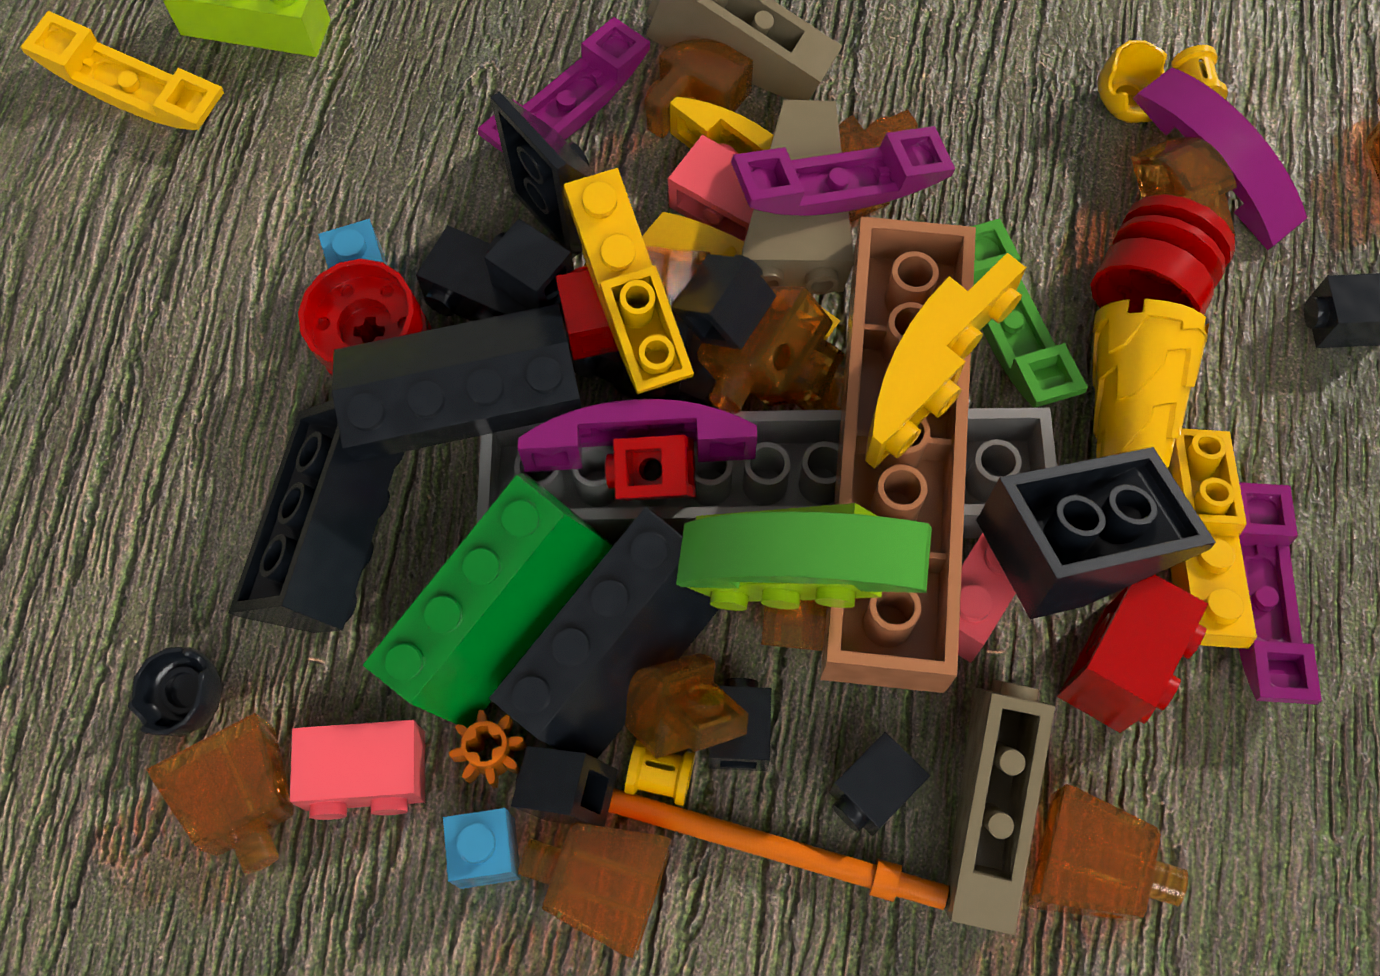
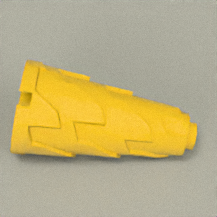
[1093,299,1209,469]

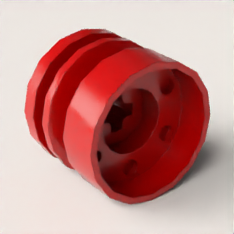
[1090,194,1235,315]
[298,259,433,376]

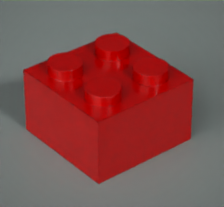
[1057,575,1208,733]

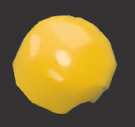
[1097,40,1167,123]

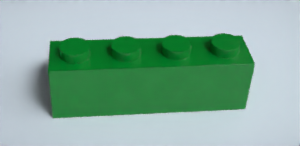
[362,473,614,728]

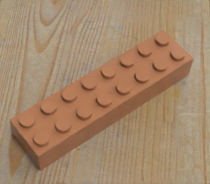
[820,216,976,693]

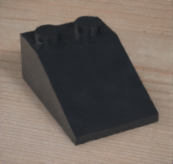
[490,91,596,258]
[976,447,1216,619]

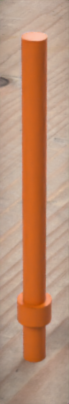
[608,788,949,910]

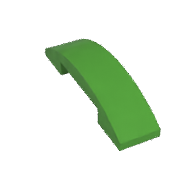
[971,218,1088,408]
[676,511,932,593]

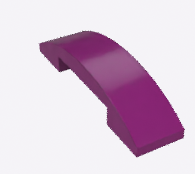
[478,17,650,153]
[1133,67,1307,250]
[731,126,955,216]
[518,399,758,472]
[1238,482,1322,705]

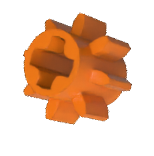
[449,710,527,789]

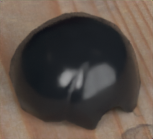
[128,646,222,737]

